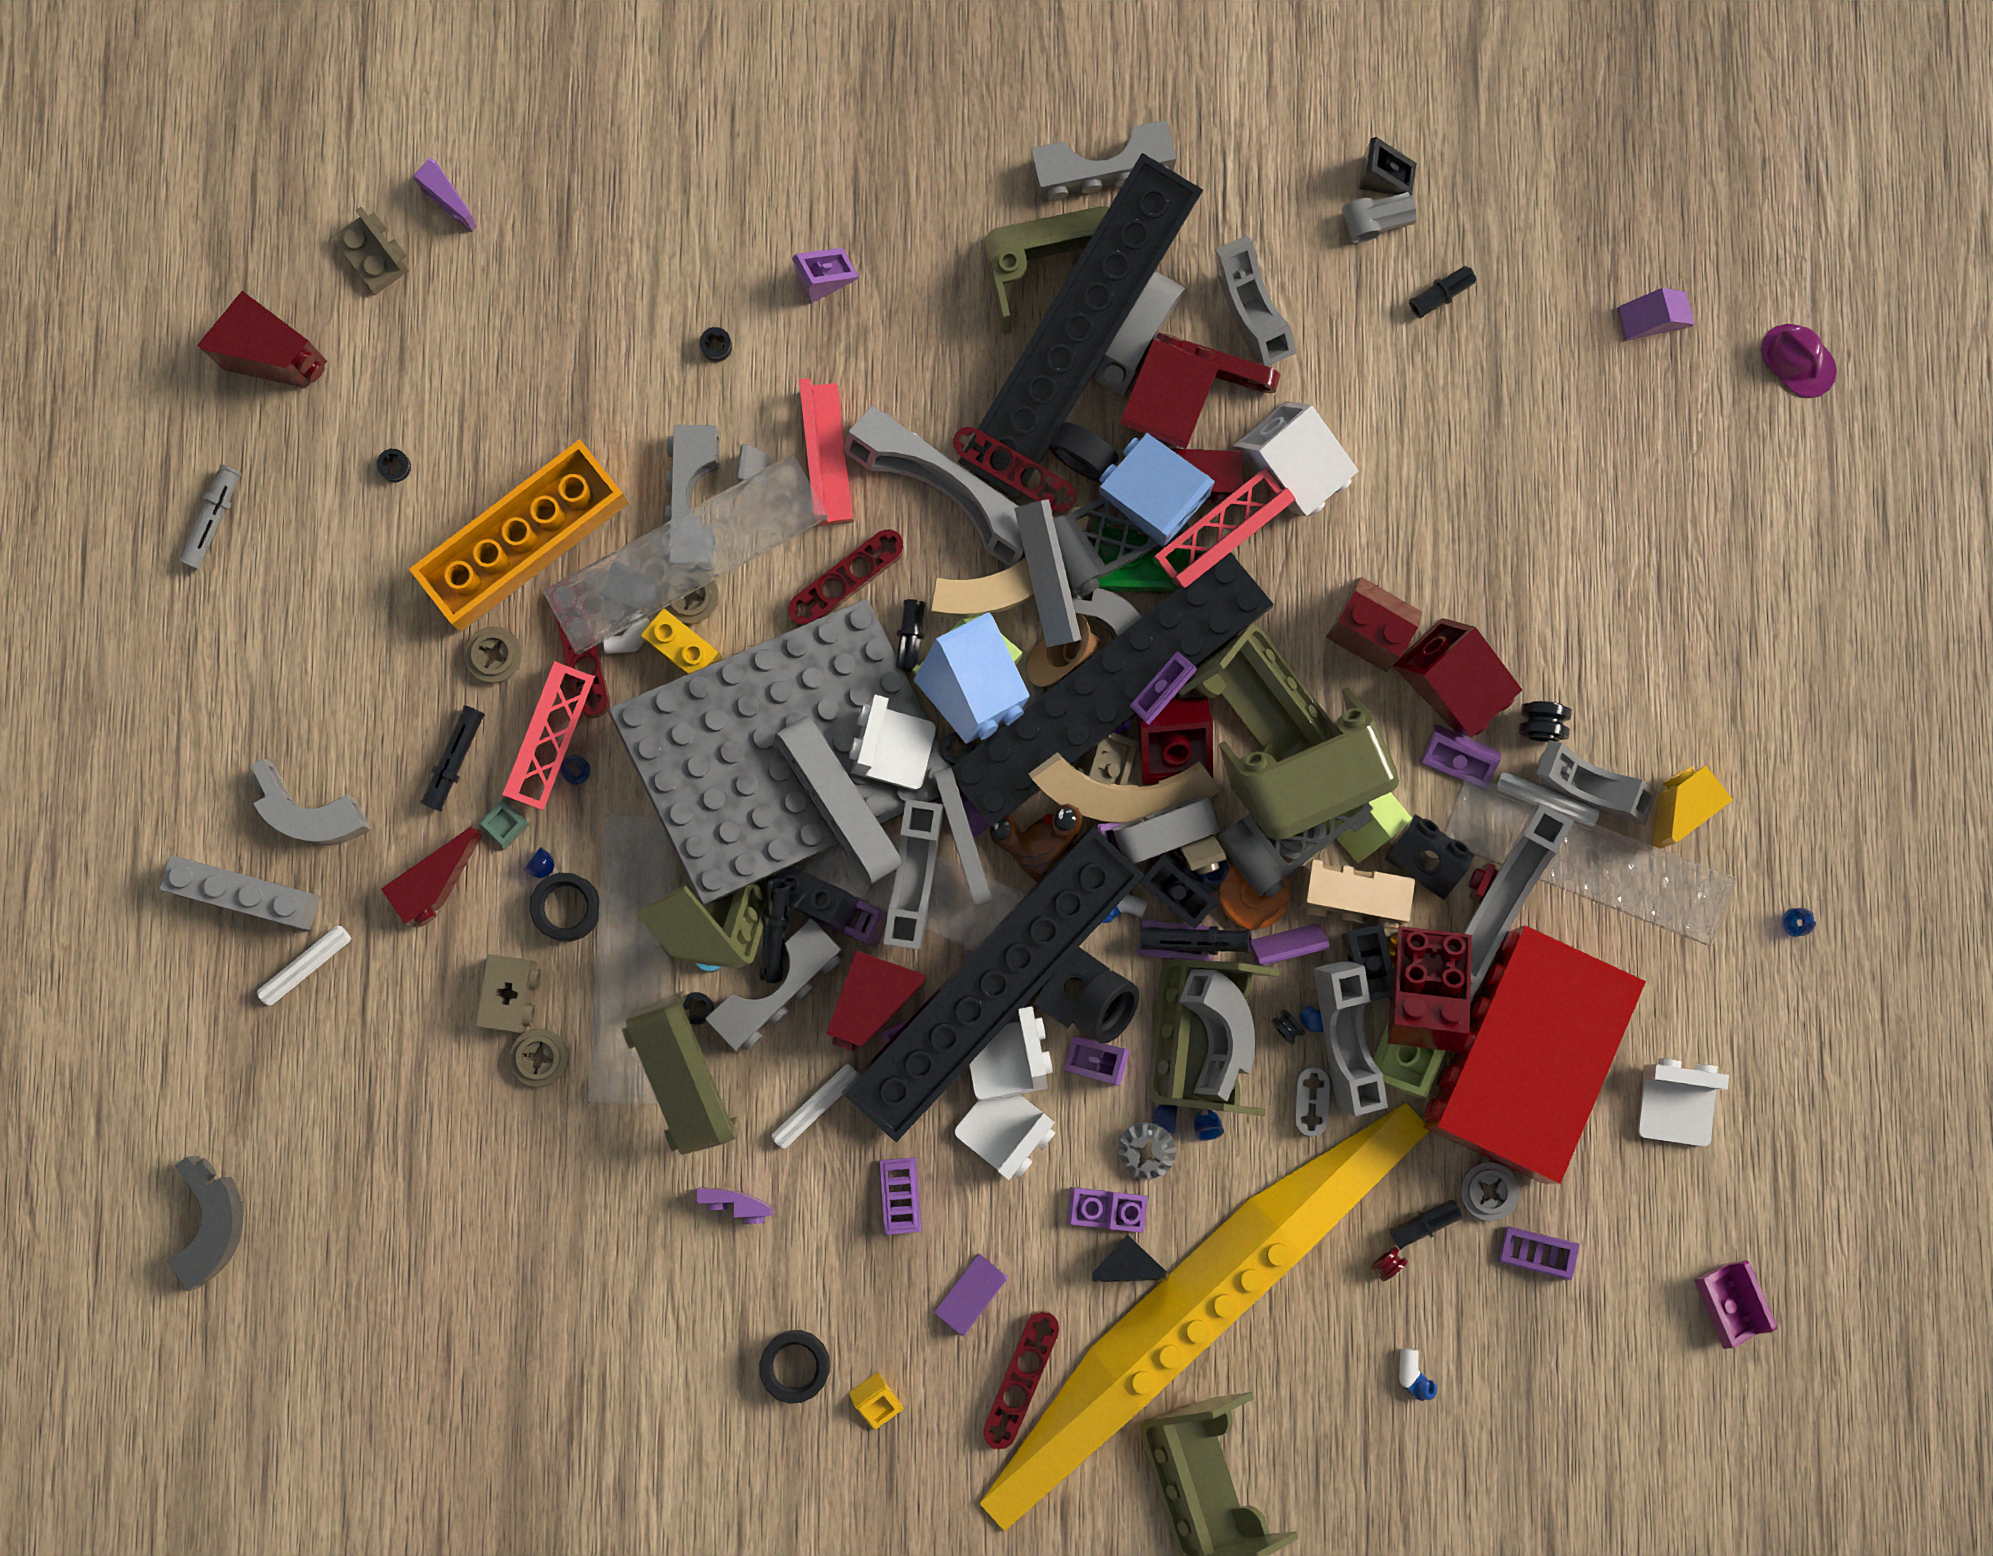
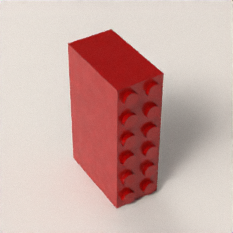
[1423,925,1646,1184]

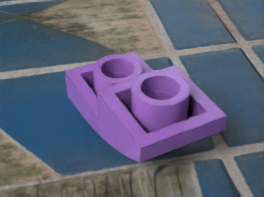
[697,1187,774,1224]
[1066,1187,1148,1233]

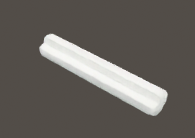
[1496,772,1600,827]
[257,925,351,1006]
[771,1064,859,1149]

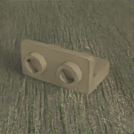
[332,207,409,295]
[1075,733,1139,785]

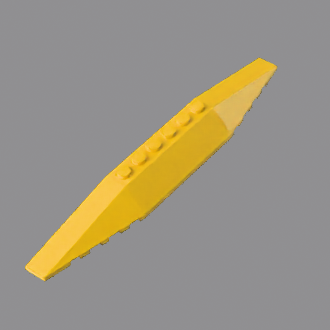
[980,1102,1429,1532]

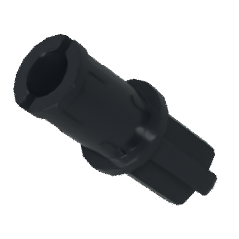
[1409,266,1477,319]
[896,599,926,671]
[1389,1200,1462,1250]

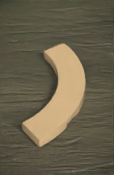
[930,502,1089,618]
[1029,752,1221,823]

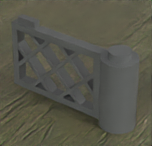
[1053,497,1190,596]
[1216,802,1374,899]

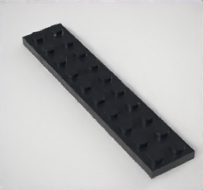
[958,153,1203,499]
[951,552,1274,828]
[842,825,1145,1143]

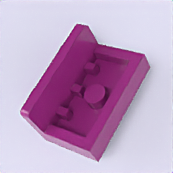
[1694,1260,1777,1349]

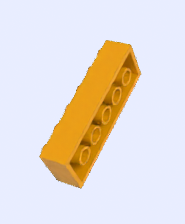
[409,439,629,632]

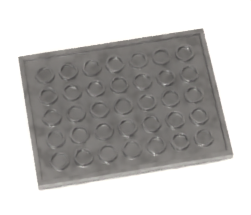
[608,598,960,906]

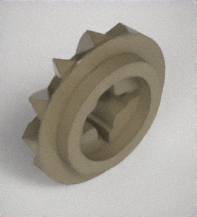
[662,568,719,624]
[465,626,523,684]
[509,1029,568,1087]

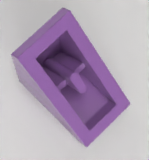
[792,248,859,303]
[1617,288,1694,341]
[1064,1036,1130,1086]

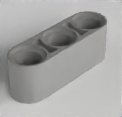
[1113,795,1220,864]

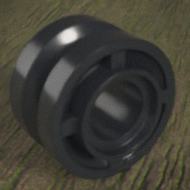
[1518,701,1572,742]

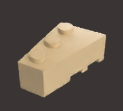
[1297,859,1415,929]

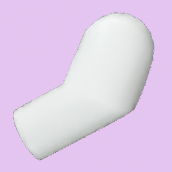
[604,615,650,654]

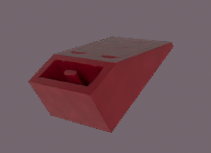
[1387,926,1472,1053]

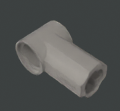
[1342,192,1417,243]

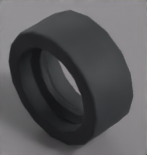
[1049,422,1119,482]
[529,872,602,942]
[1074,971,1140,1044]
[759,1330,830,1404]

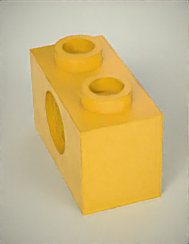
[641,608,723,675]

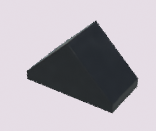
[1359,137,1417,196]
[1092,1234,1168,1282]

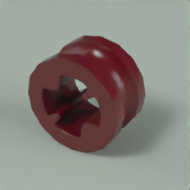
[1371,1247,1408,1282]

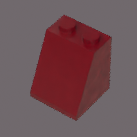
[197,291,328,388]
[1119,333,1222,449]
[1326,577,1422,672]
[1393,618,1522,738]
[826,950,927,1051]

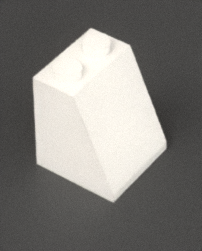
[1233,401,1359,517]

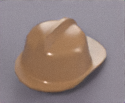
[1026,614,1101,687]

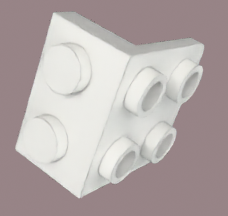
[849,695,936,790]
[969,1006,1053,1101]
[1637,1058,1729,1146]
[955,1094,1056,1180]

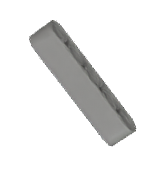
[775,716,902,884]

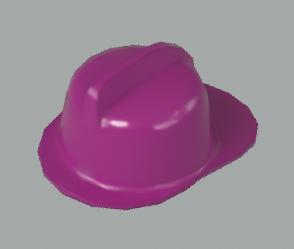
[1761,323,1837,398]

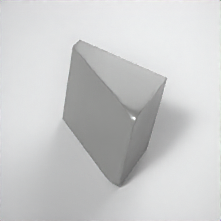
[737,444,771,489]

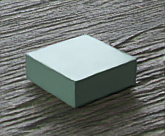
[478,798,530,849]

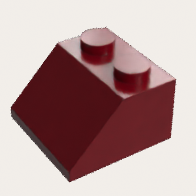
[1137,696,1213,785]

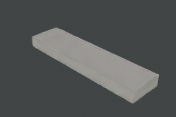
[1014,499,1081,647]

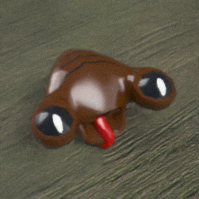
[989,804,1082,883]

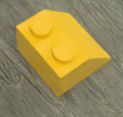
[1652,765,1733,850]

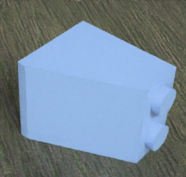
[1099,433,1215,548]
[914,612,1030,744]

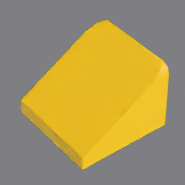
[849,1372,904,1431]

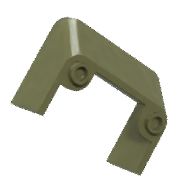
[984,206,1109,334]
[1178,625,1336,762]
[1219,687,1399,840]
[636,834,770,969]
[1148,959,1280,1116]
[622,990,739,1155]
[1141,1392,1299,1556]

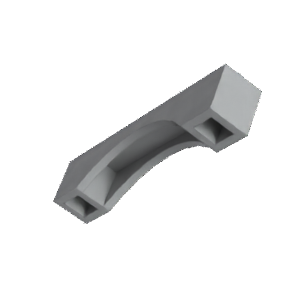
[842,405,1025,567]
[1462,802,1574,1002]

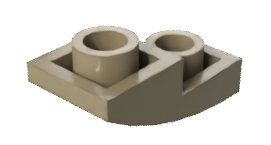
[1176,834,1226,875]

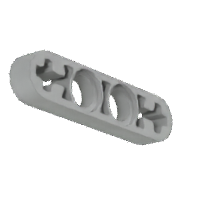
[934,767,992,907]

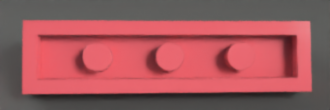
[799,378,854,526]
[1153,468,1296,588]
[502,661,595,810]

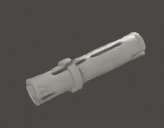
[178,464,242,570]

